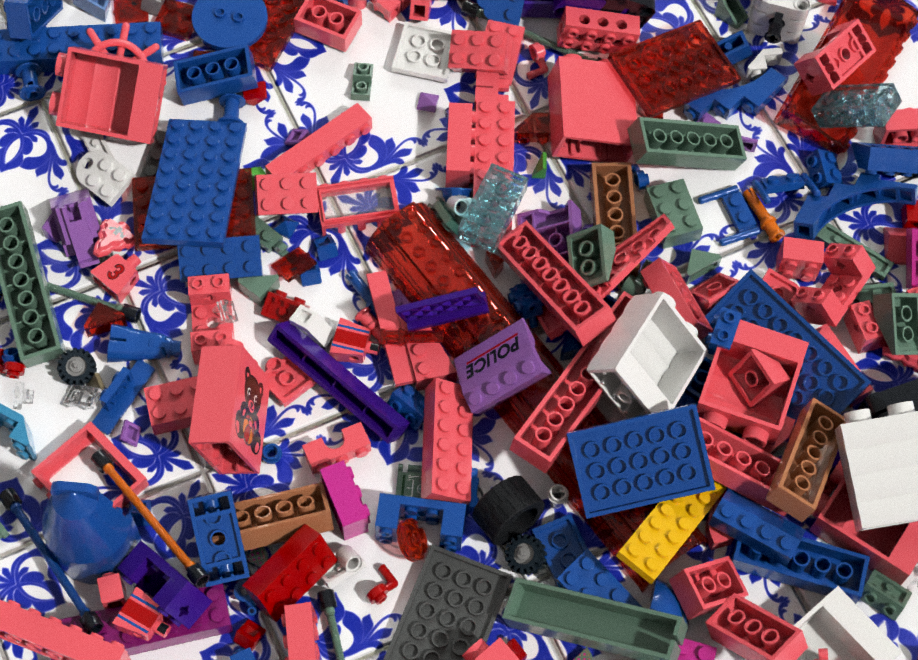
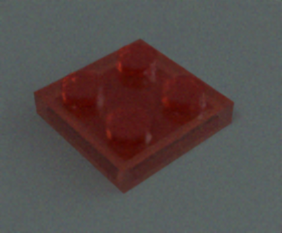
[154,0,194,42]

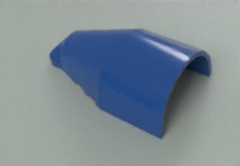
[42,481,142,585]

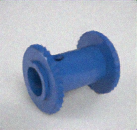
[15,62,46,101]
[217,93,246,123]

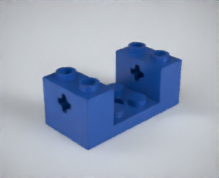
[187,488,250,587]
[375,493,466,552]

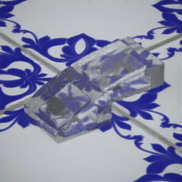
[60,385,102,410]

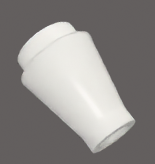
[547,484,569,509]

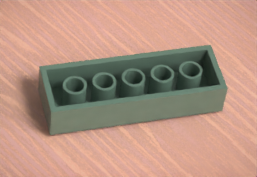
[627,117,747,171]

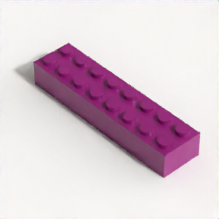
[51,583,233,660]

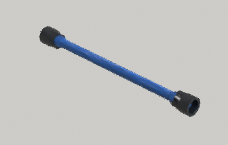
[0,488,104,635]

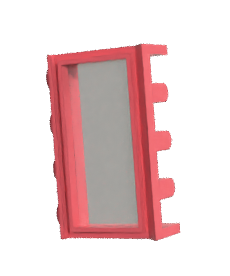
[317,175,401,236]

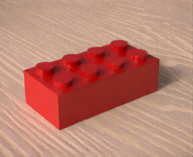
[242,524,338,622]

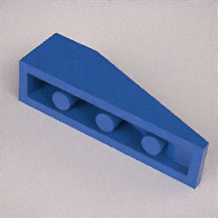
[673,30,753,80]

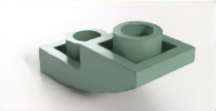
[351,62,374,101]

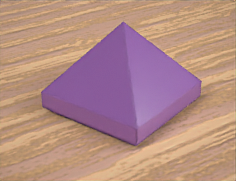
[119,420,141,447]

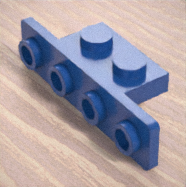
[92,360,155,435]

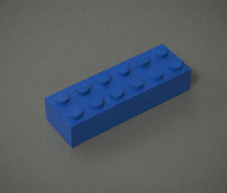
[731,537,870,604]

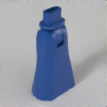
[107,324,181,363]

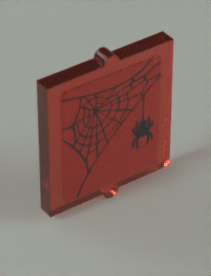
[113,0,149,24]
[270,247,317,283]

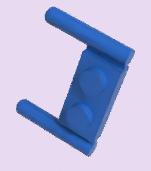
[751,173,821,204]
[698,185,760,246]

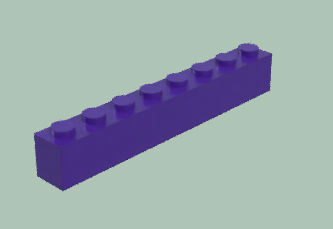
[267,321,410,444]

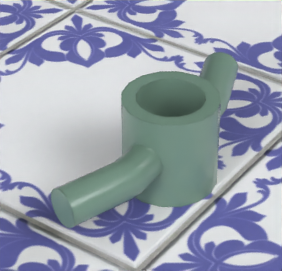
[621,259,652,296]

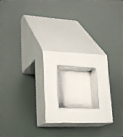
[745,47,783,80]
[289,304,336,350]

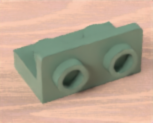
[861,569,912,621]

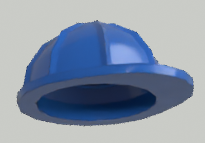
[435,187,473,206]

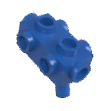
[507,283,544,329]

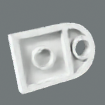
[76,150,137,207]

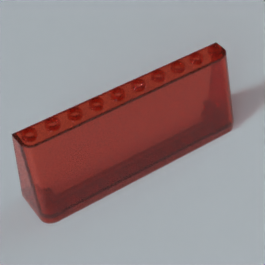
[773,0,918,154]

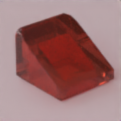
[485,250,504,279]

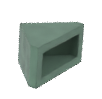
[714,0,749,29]
[684,249,722,285]
[238,274,280,307]

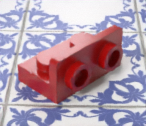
[260,289,310,322]

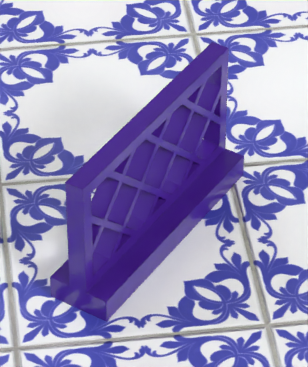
[395,287,490,332]

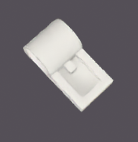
[446,195,474,238]
[320,545,367,589]

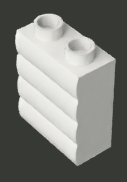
[587,291,708,419]
[835,401,918,532]
[794,586,902,660]

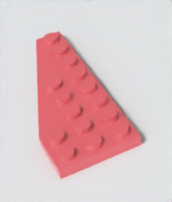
[536,214,675,340]

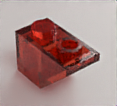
[514,112,551,144]

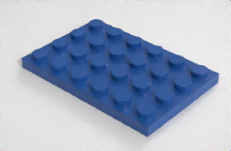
[566,403,715,519]

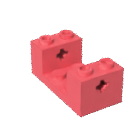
[794,19,876,96]
[790,243,876,327]
[188,273,235,365]
[843,287,918,354]

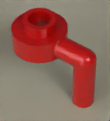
[0,349,26,379]
[366,564,398,605]

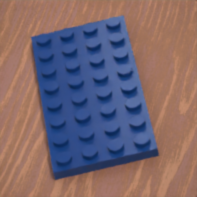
[142,119,247,248]
[705,269,872,425]

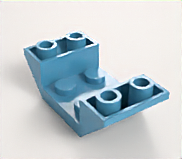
[0,403,37,462]

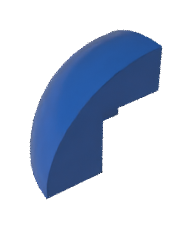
[649,578,689,633]

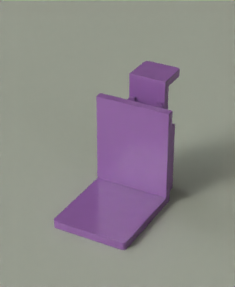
[49,188,100,269]

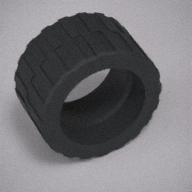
[472,475,545,546]

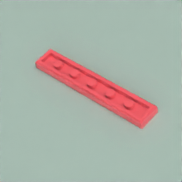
[366,270,416,387]

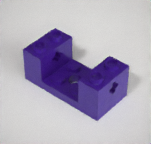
[117,541,213,629]

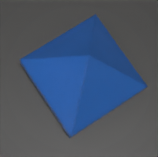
[273,215,299,239]

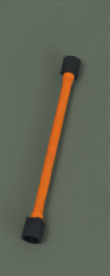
[90,449,210,588]

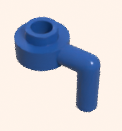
[631,164,649,191]
[234,579,257,616]

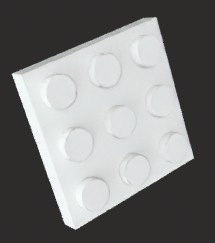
[392,21,452,83]

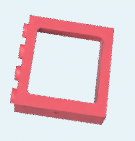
[31,421,149,509]

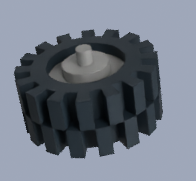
[57,348,97,388]
[505,534,547,575]

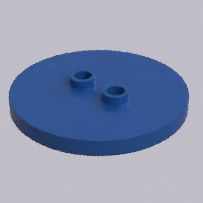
[192,0,268,50]

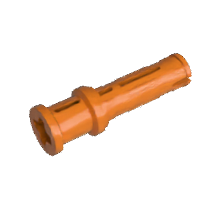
[742,188,785,243]

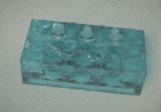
[811,83,902,128]
[458,163,529,254]

